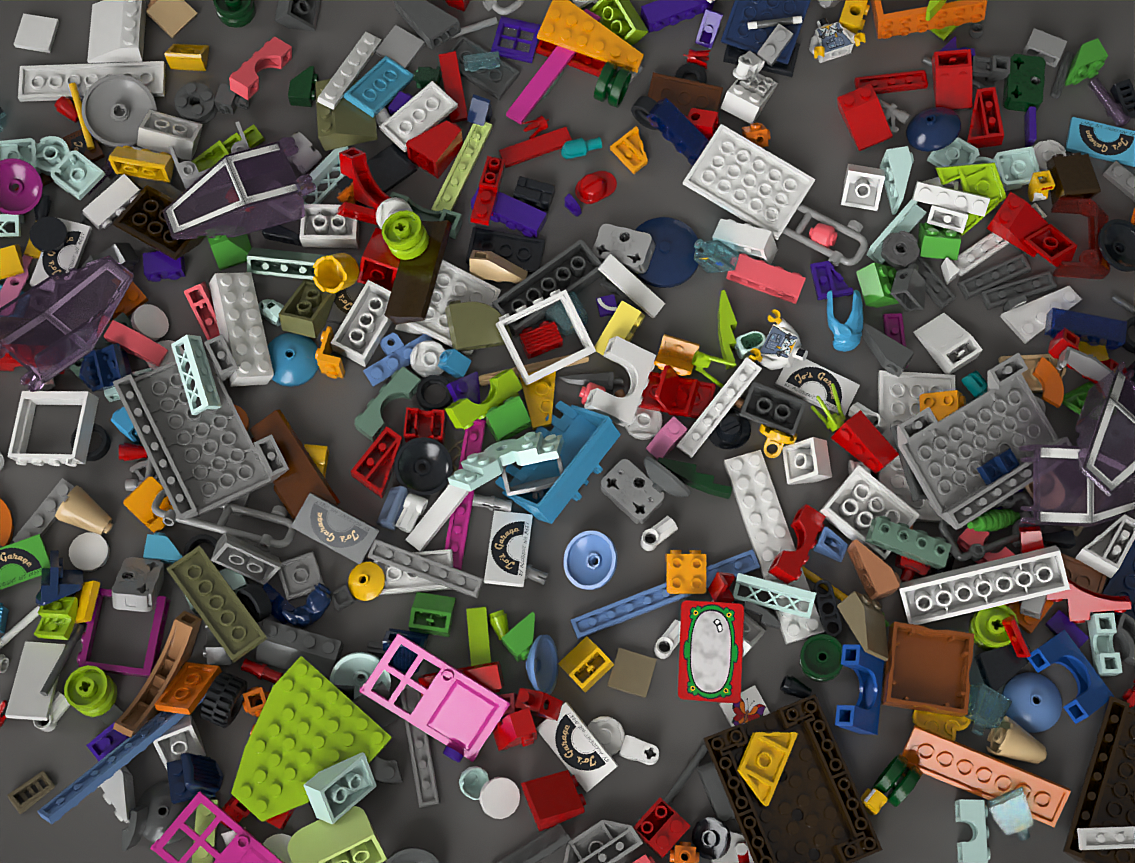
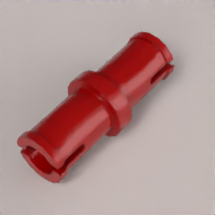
[241,658,283,683]

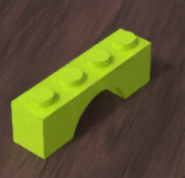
[445,369,523,430]

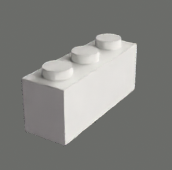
[82,174,140,231]

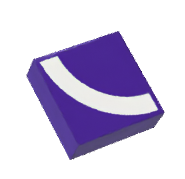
[596,294,618,317]

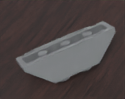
[563,820,643,863]

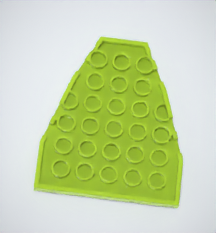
[231,656,392,822]

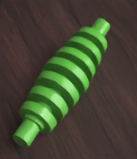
[967,509,1020,532]

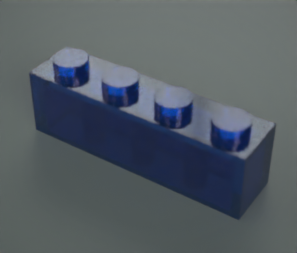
[646,98,709,166]
[1044,308,1127,349]

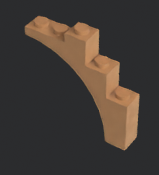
[113,611,202,738]

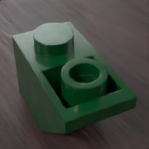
[288,66,319,107]

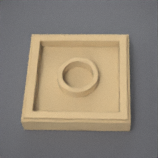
[146,0,197,39]

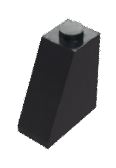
[975,644,1031,695]

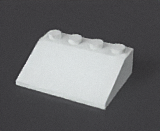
[87,0,147,63]
[819,465,920,560]

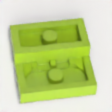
[34,597,78,640]

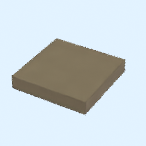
[607,648,657,699]

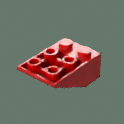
[931,49,972,110]

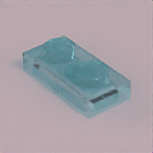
[463,51,500,72]

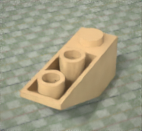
[469,250,528,284]

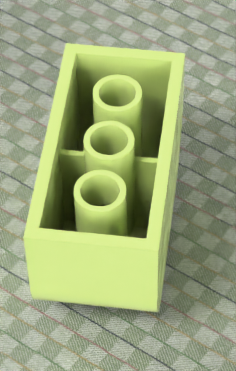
[288,806,387,863]

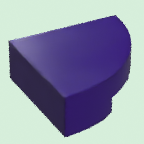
[564,193,582,217]

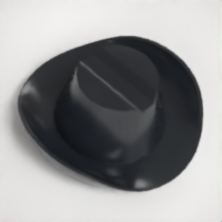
[709,408,751,450]

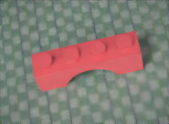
[229,36,292,100]

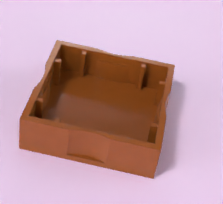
[882,621,974,717]

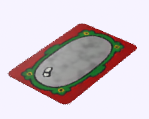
[678,600,744,703]

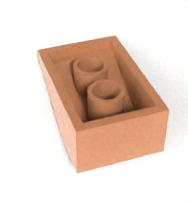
[847,539,900,601]

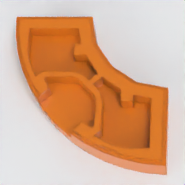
[1032,357,1064,408]
[0,498,14,547]

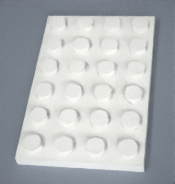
[683,124,815,240]

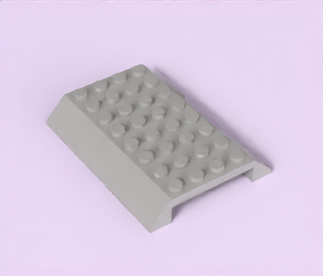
[113,334,289,520]
[897,352,1073,530]

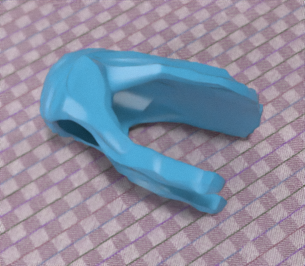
[827,290,863,352]

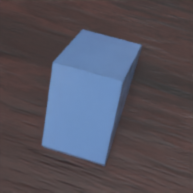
[813,527,848,562]

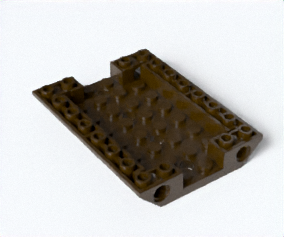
[703,694,883,863]

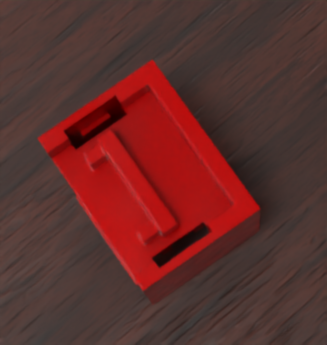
[403,407,447,445]

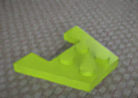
[935,163,1007,236]

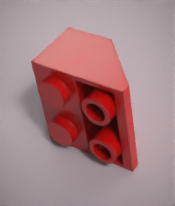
[633,797,691,858]

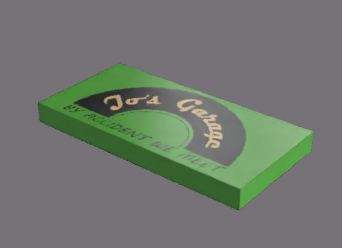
[0,534,50,590]

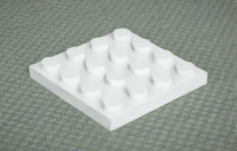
[405,260,501,356]

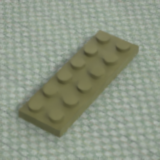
[166,545,268,663]

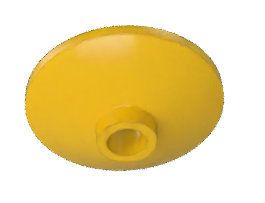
[348,562,385,601]

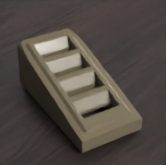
[7,770,55,814]

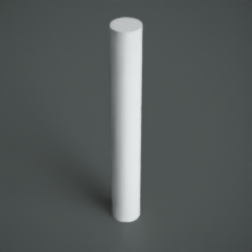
[0,605,40,649]

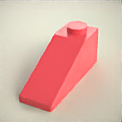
[184,281,220,341]

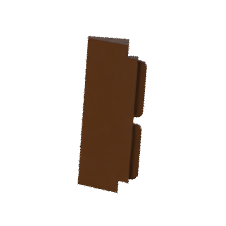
[249,409,341,520]

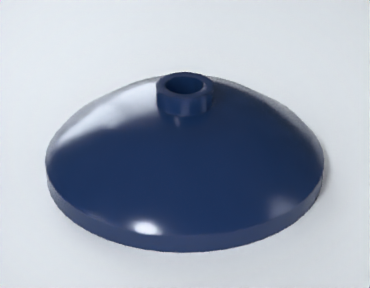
[906,107,961,152]

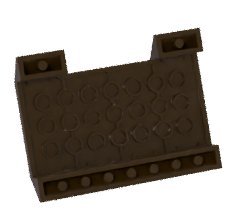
[1063,696,1135,863]

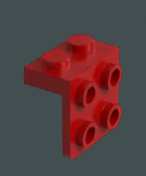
[655,365,700,417]

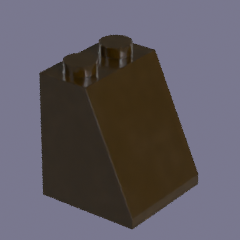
[1046,152,1101,205]

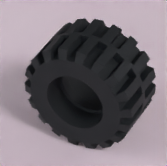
[201,671,247,728]

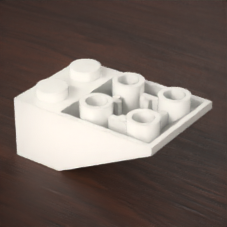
[721,73,778,124]
[913,313,983,375]
[98,765,136,823]

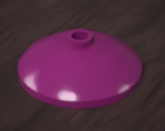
[0,158,43,215]

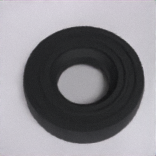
[675,63,707,84]

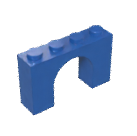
[1026,629,1114,724]
[835,644,884,735]

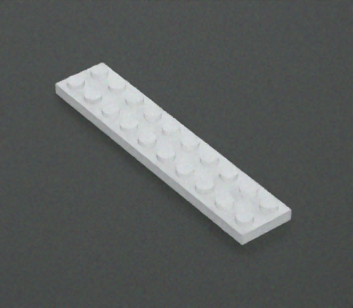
[724,450,824,644]

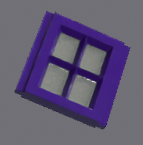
[491,16,541,63]

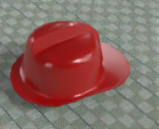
[575,171,617,204]

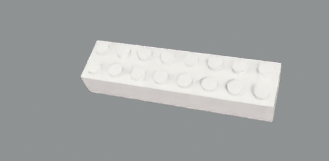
[899,545,1070,625]

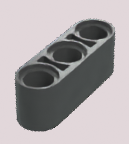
[697,761,735,822]

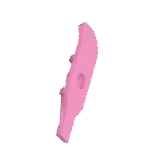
[0,255,33,316]

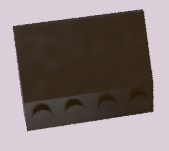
[113,185,210,260]

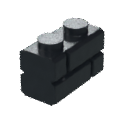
[513,176,555,211]

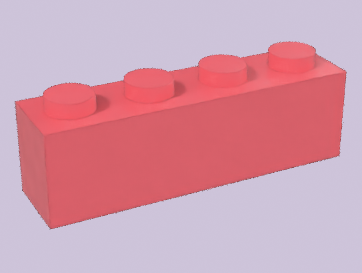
[726,252,806,304]

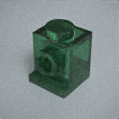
[413,66,441,89]

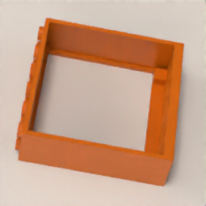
[870,0,987,39]

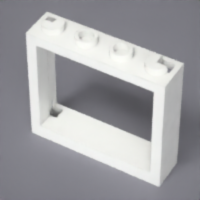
[496,289,596,386]
[8,391,99,467]

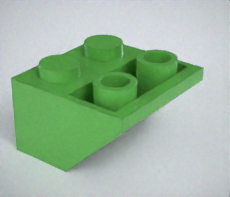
[1065,38,1108,86]
[918,222,961,260]
[856,262,899,308]
[485,396,531,442]
[408,592,456,637]

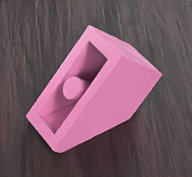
[646,416,688,460]

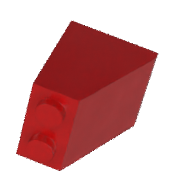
[406,120,463,179]
[357,228,401,291]
[521,770,587,832]

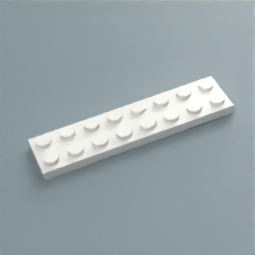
[18,61,166,102]

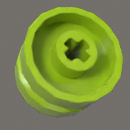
[382,210,429,260]
[969,605,1019,651]
[64,665,118,717]

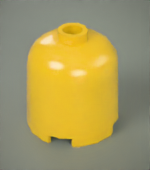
[313,253,359,293]

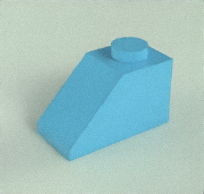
[143,532,183,564]

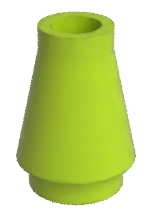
[488,610,509,640]

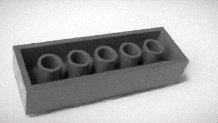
[492,239,604,339]

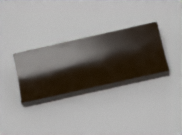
[384,220,452,325]

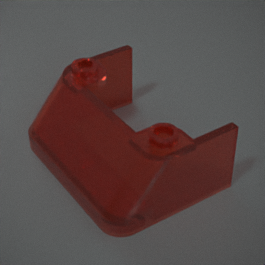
[1051,197,1110,279]

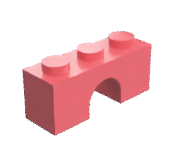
[957,528,1015,564]

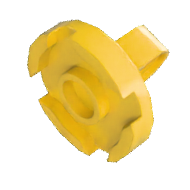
[759,424,798,458]

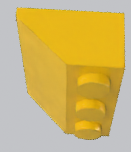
[109,146,175,183]

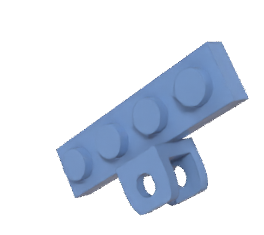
[363,332,433,387]

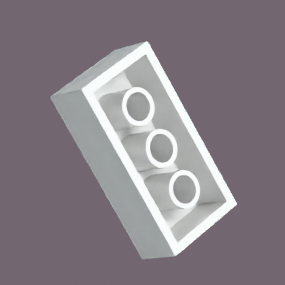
[331,280,392,367]

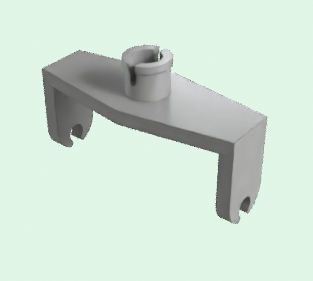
[1056,347,1117,399]
[502,456,564,499]

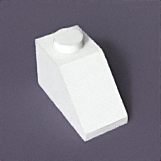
[927,205,969,233]

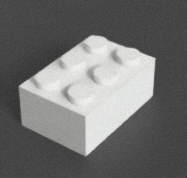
[300,204,360,248]

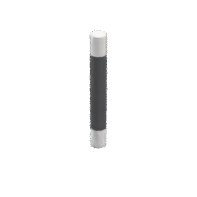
[748,16,802,30]

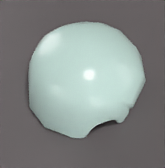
[459,766,489,800]

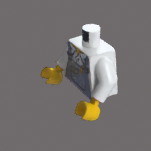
[809,18,866,63]
[748,309,808,370]

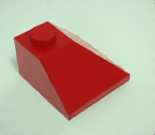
[1024,224,1078,268]

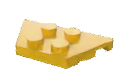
[737,732,798,806]

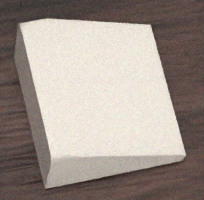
[941,258,960,285]

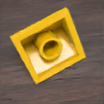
[165,44,209,71]
[0,244,24,280]

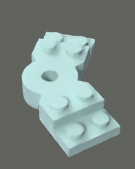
[0,136,105,200]
[927,137,1042,191]
[448,432,564,491]

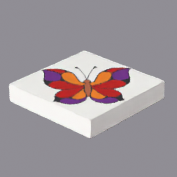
[719,685,770,727]

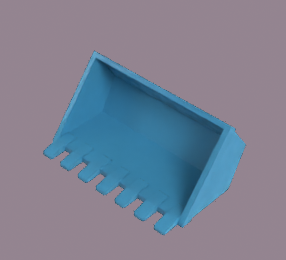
[495,401,621,524]

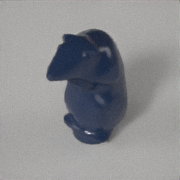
[282,583,332,628]

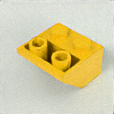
[558,636,614,693]

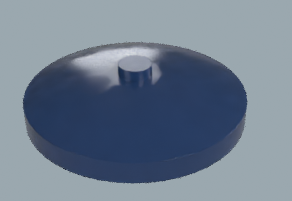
[634,217,701,288]

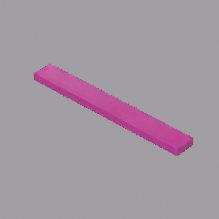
[506,9,601,125]
[444,419,486,570]

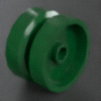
[213,0,256,28]
[594,61,632,108]
[800,634,843,682]
[872,753,923,807]

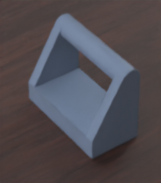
[376,486,409,531]

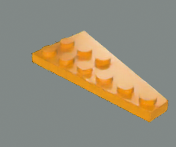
[537,0,644,73]

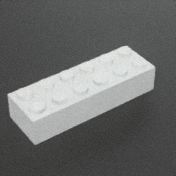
[209,272,274,387]

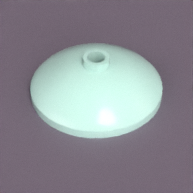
[330,652,391,699]

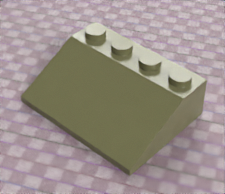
[315,78,378,151]

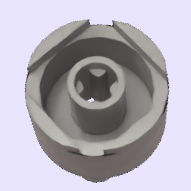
[279,131,323,175]

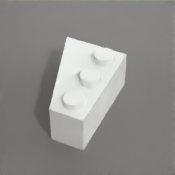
[712,219,778,265]
[1075,514,1135,578]

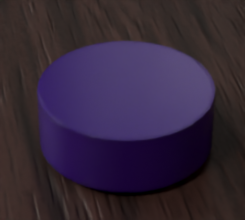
[443,746,464,763]

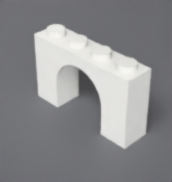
[584,336,656,427]

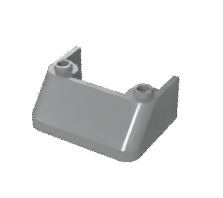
[168,121,258,199]

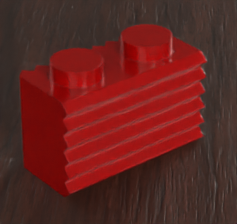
[519,321,563,359]

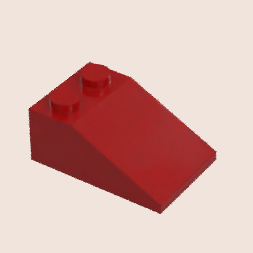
[837,83,893,151]
[986,192,1049,257]

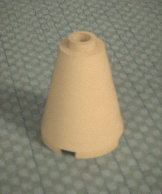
[55,485,114,535]
[987,716,1047,764]

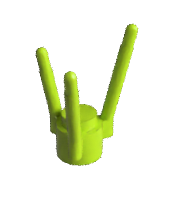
[692,351,736,388]
[811,383,846,432]

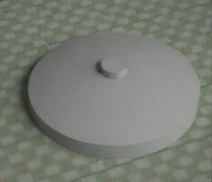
[82,75,157,148]

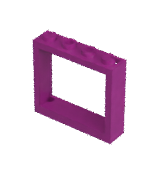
[77,588,170,678]

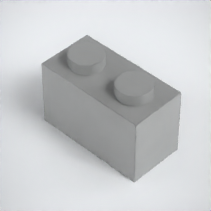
[757,24,793,67]
[1022,28,1067,67]

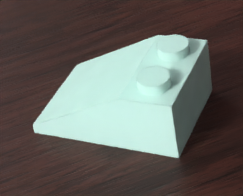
[880,146,914,215]
[304,752,377,824]

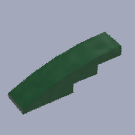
[658,457,732,499]

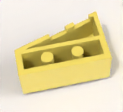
[594,301,645,362]

